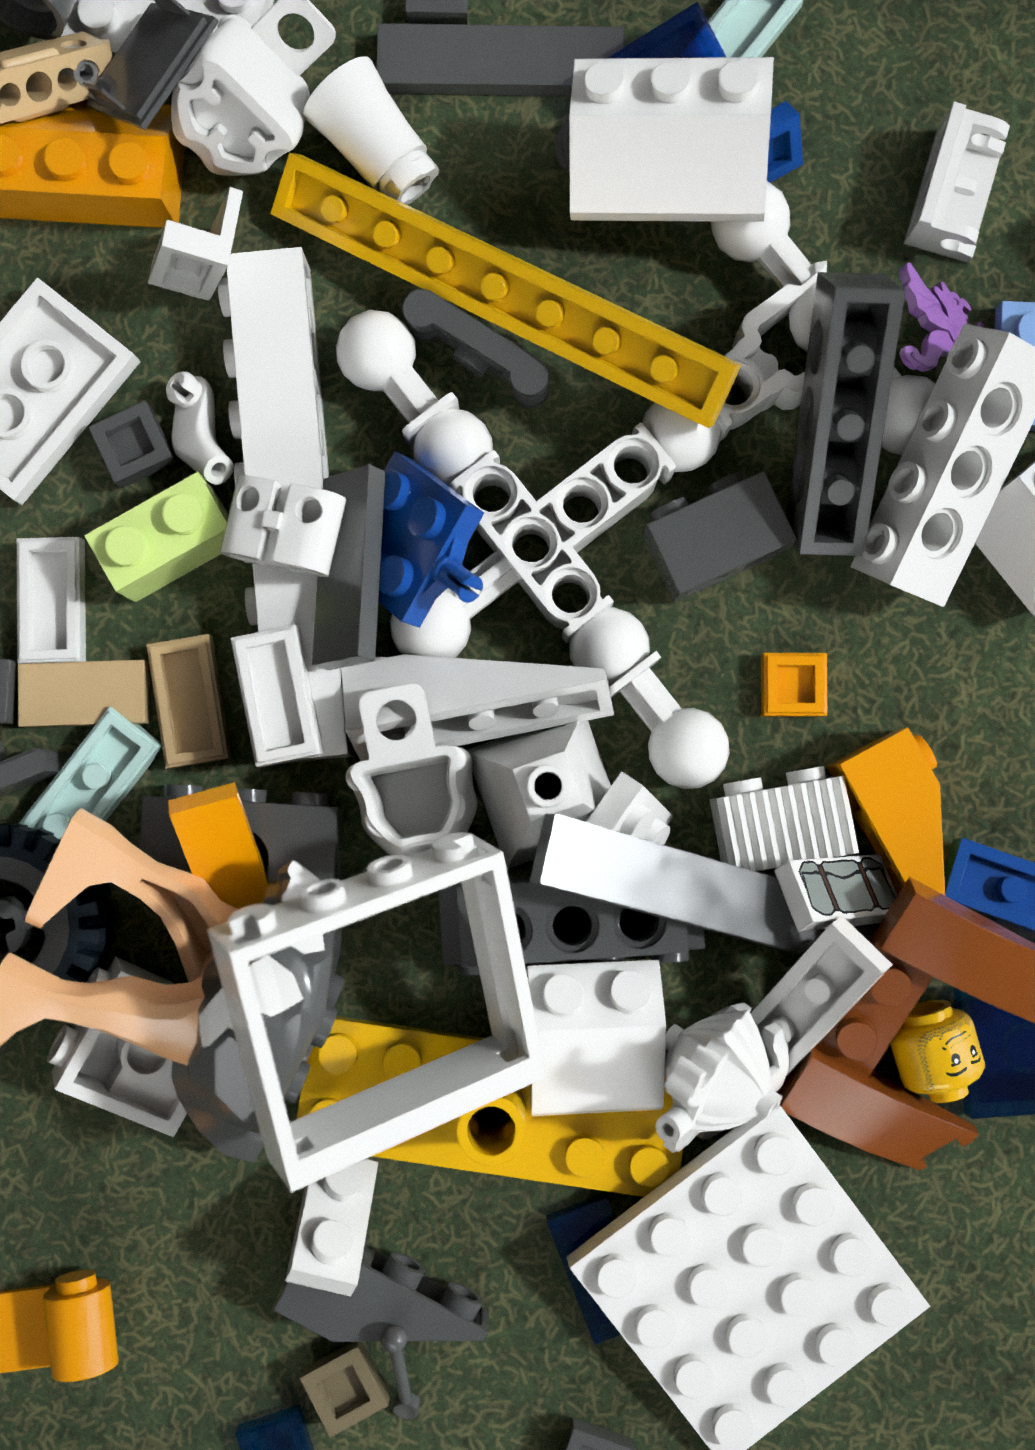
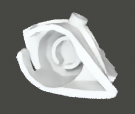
[655,1003,789,1153]

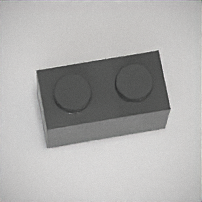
[642,471,797,603]

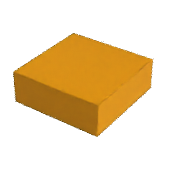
[761,653,827,717]

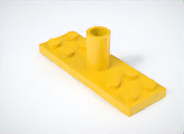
[296,1016,683,1197]

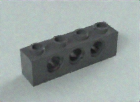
[786,272,906,556]

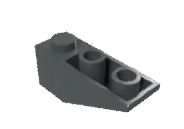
[274,1237,489,1342]

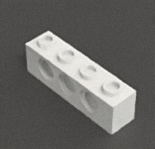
[851,324,1035,607]

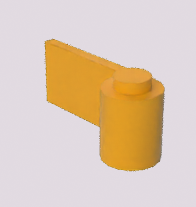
[0,1269,119,1382]

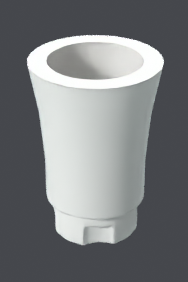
[303,57,439,205]

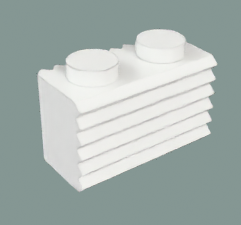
[710,766,859,871]

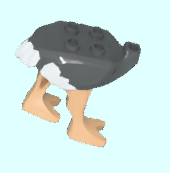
[0,808,345,1163]

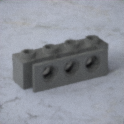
[438,878,705,975]

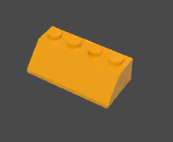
[0,100,185,228]

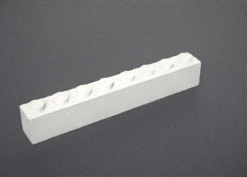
[218,247,355,764]

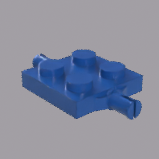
[378,451,484,628]

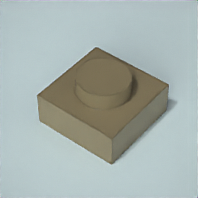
[300,1342,391,1438]

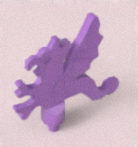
[899,263,985,372]

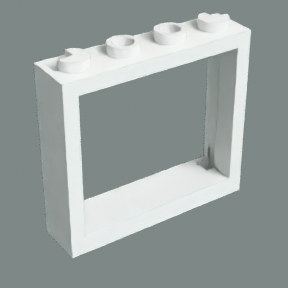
[207,832,546,1192]

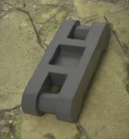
[403,289,549,408]

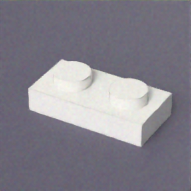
[586,771,674,845]
[285,1159,378,1296]

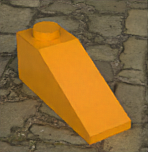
[827,727,945,895]

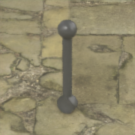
[381,1325,421,1419]

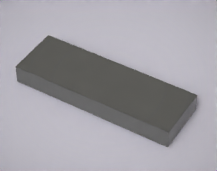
[312,464,385,670]

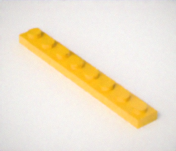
[270,152,742,428]

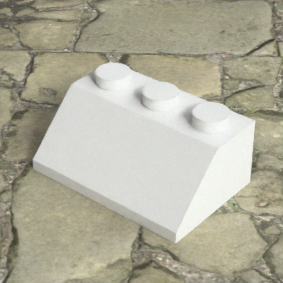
[569,57,774,222]

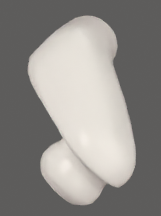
[166,371,234,485]

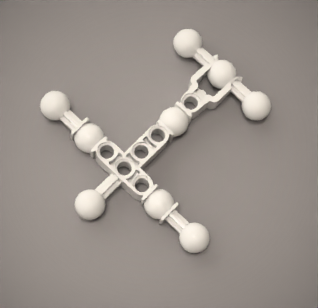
[336,181,935,789]

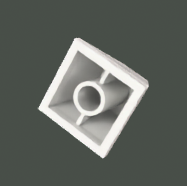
[467,720,611,869]

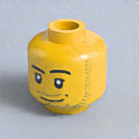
[890,1000,985,1103]

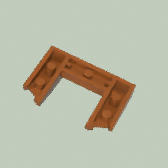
[778,876,1035,1170]

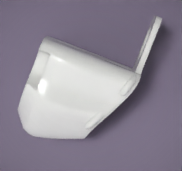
[171,0,336,176]
[346,683,478,857]

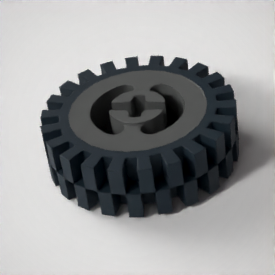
[0,823,115,983]

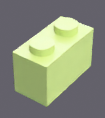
[84,472,229,602]

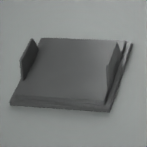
[82,0,219,131]

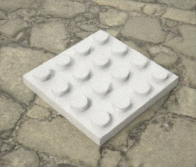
[566,1105,930,1450]

